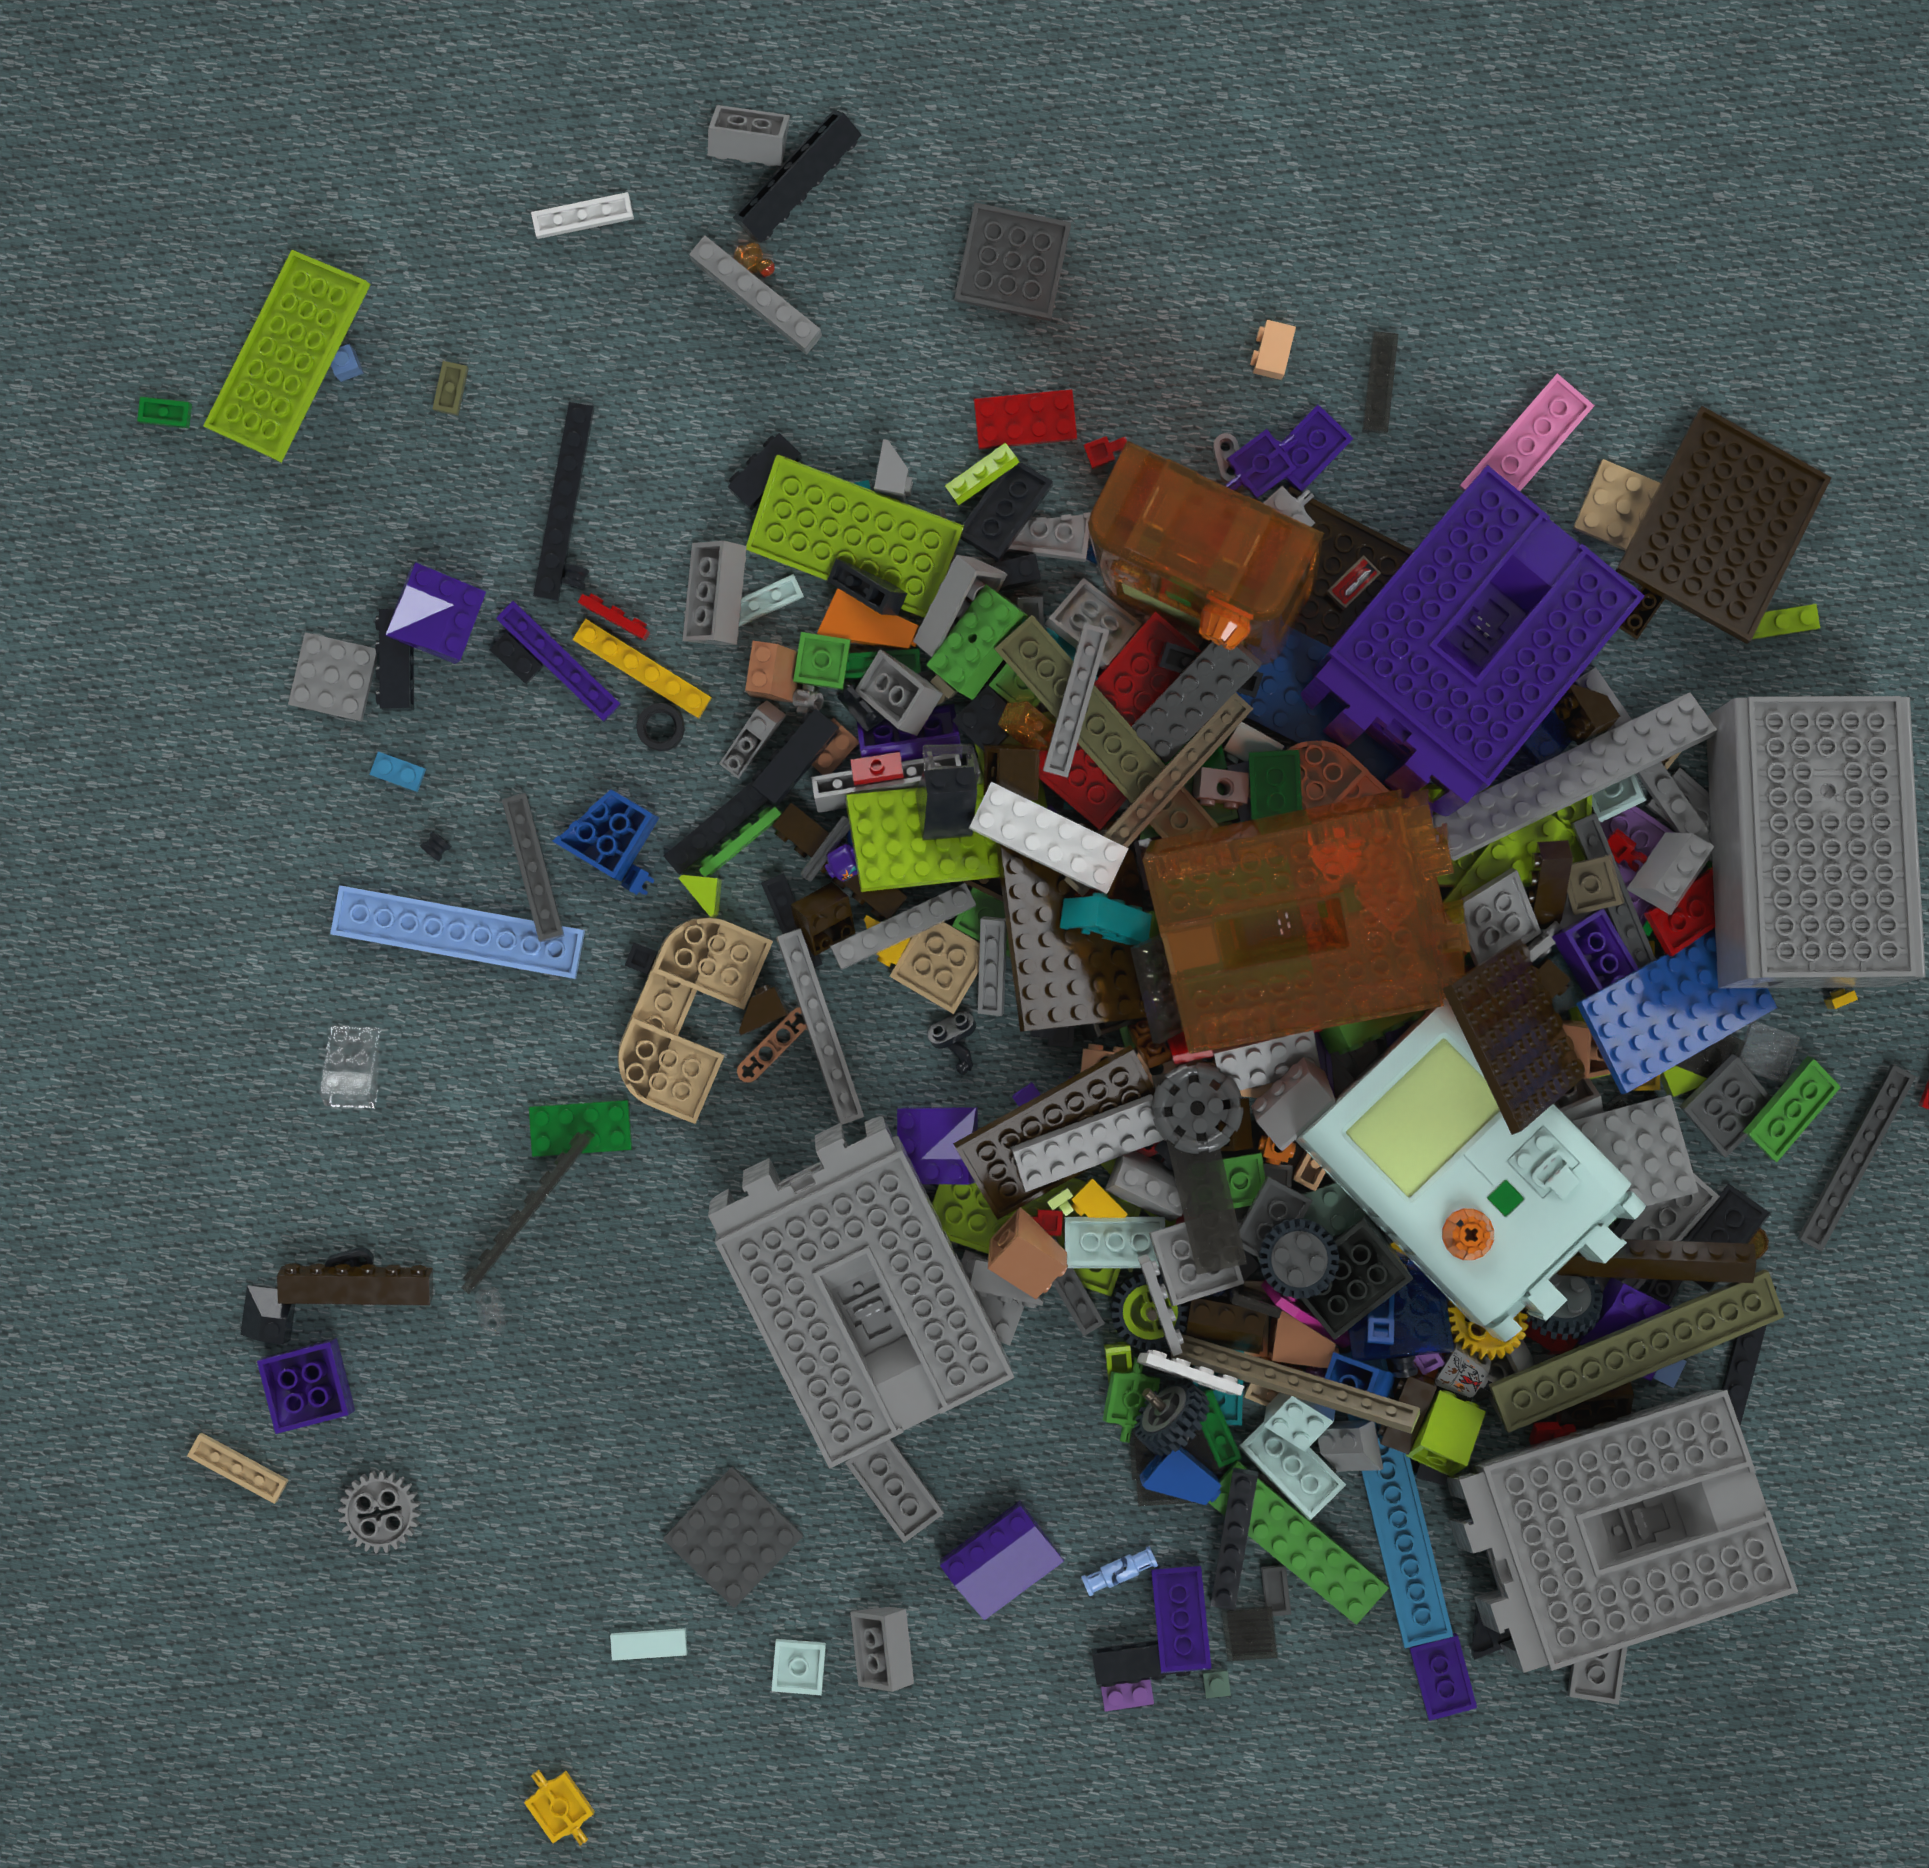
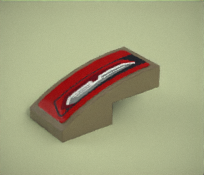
[1326,555,1381,610]

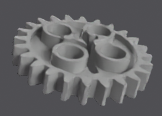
[338,1470,422,1553]

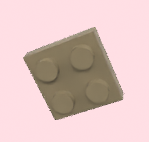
[1567,854,1624,915]

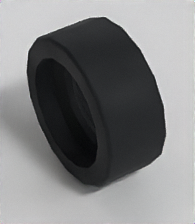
[636,703,685,752]

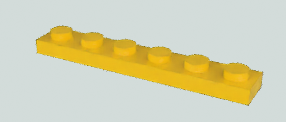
[572,619,712,719]

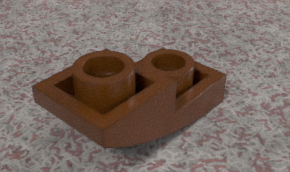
[1127,1019,1172,1068]

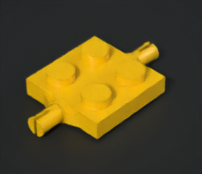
[524,1769,595,1846]

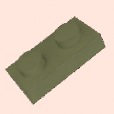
[432,361,469,416]

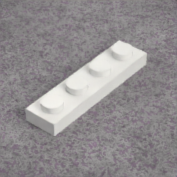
[531,192,634,239]

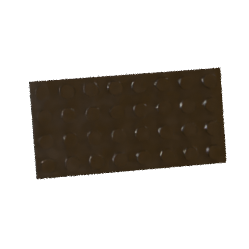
[953,1045,1169,1220]

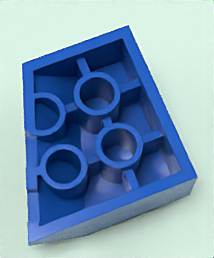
[552,789,659,881]

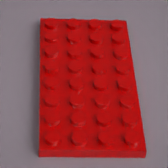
[1037,611,1202,830]

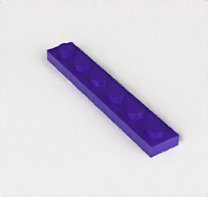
[496,601,621,722]

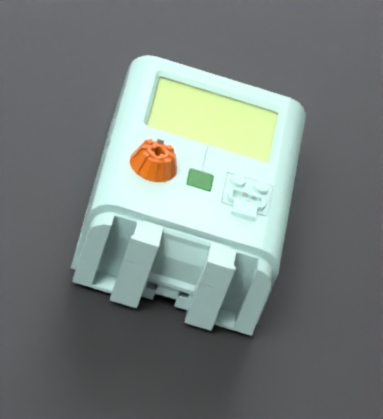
[1295,997,1646,1342]

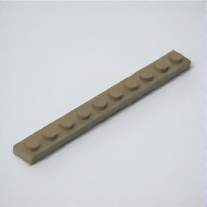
[1063,692,1253,897]
[1171,1334,1420,1434]

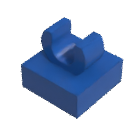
[621,864,654,895]

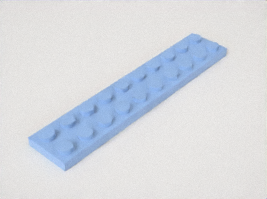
[330,885,585,979]

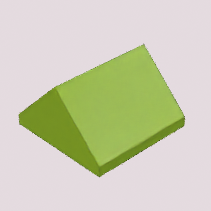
[678,875,722,918]

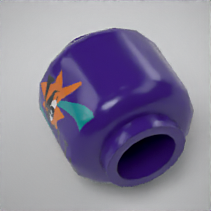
[825,844,858,881]

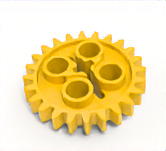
[1445,1300,1528,1361]

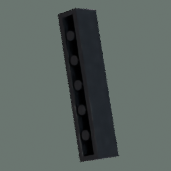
[733,110,862,243]

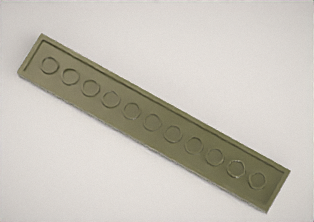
[994,615,1232,861]
[1489,1269,1784,1433]

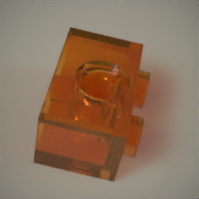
[998,701,1055,751]

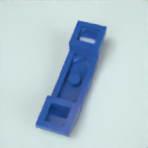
[1367,1250,1396,1345]

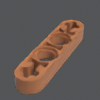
[737,1007,807,1083]

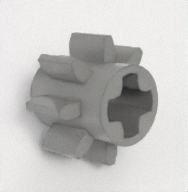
[793,684,824,715]

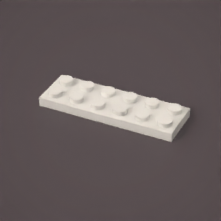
[969,782,1128,894]

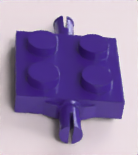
[1224,429,1299,499]

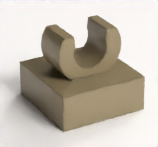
[930,674,958,704]

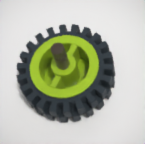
[1110,1272,1189,1351]

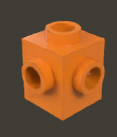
[1258,1132,1296,1165]

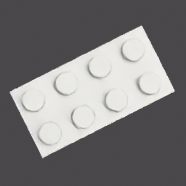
[1137,1350,1244,1396]

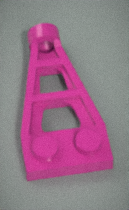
[1261,1279,1354,1348]

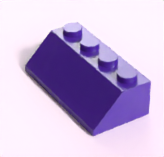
[857,704,963,762]
[1552,908,1639,997]

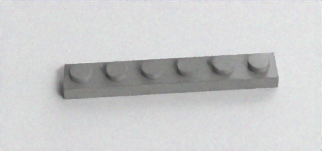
[1043,623,1109,777]
[830,883,976,970]

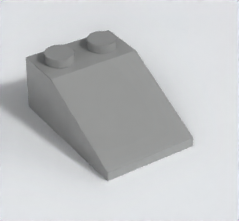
[855,650,943,736]

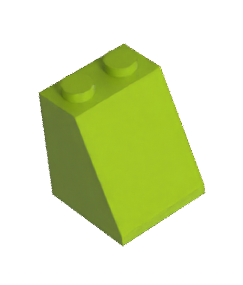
[1405,1390,1486,1476]

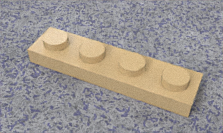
[187,1433,289,1504]

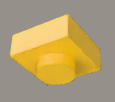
[1824,988,1858,1009]

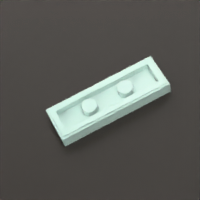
[739,574,804,627]
[610,1628,687,1661]

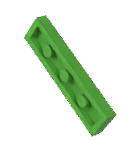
[699,807,782,877]

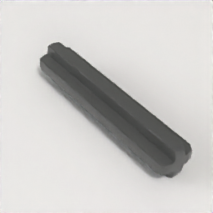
[801,816,850,881]

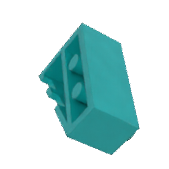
[1060,893,1152,945]

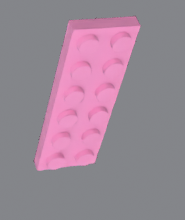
[1459,373,1595,491]

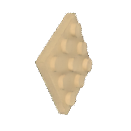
[1573,459,1660,551]
[889,922,980,1014]

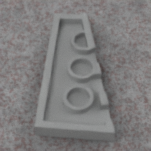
[1006,512,1092,562]

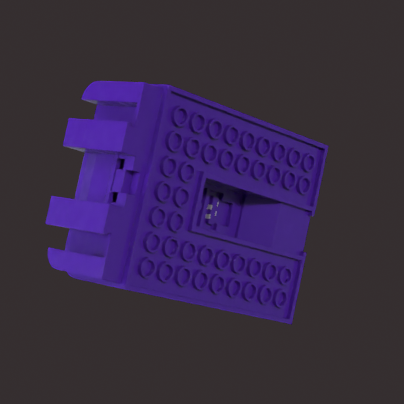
[1301,465,1644,817]

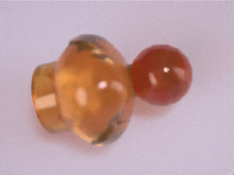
[734,242,775,277]

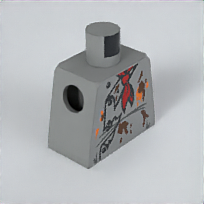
[1434,1341,1499,1397]

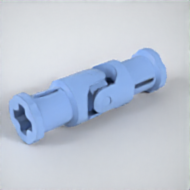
[1081,1546,1158,1596]

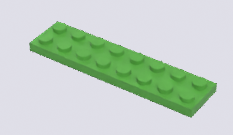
[1208,1460,1389,1625]

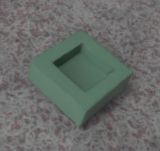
[1202,1668,1231,1699]

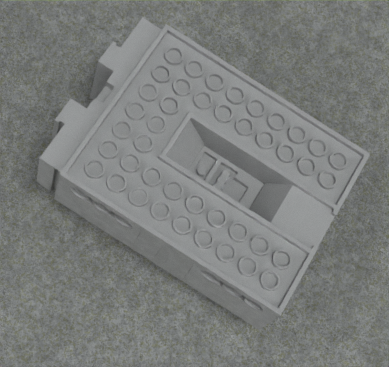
[708,1116,1015,1469]
[1447,1390,1798,1673]

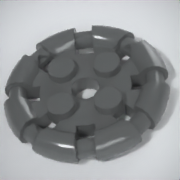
[1152,1062,1243,1154]

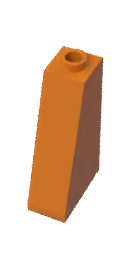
[817,588,919,650]

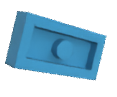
[369,752,426,792]

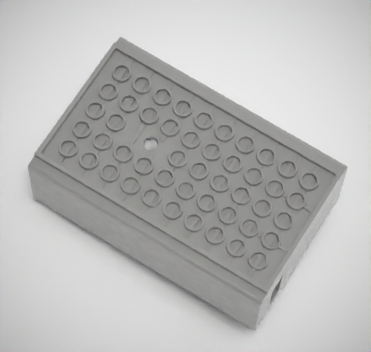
[1707,696,1926,988]

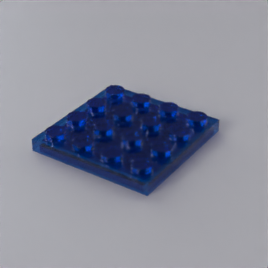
[1348,1256,1454,1361]

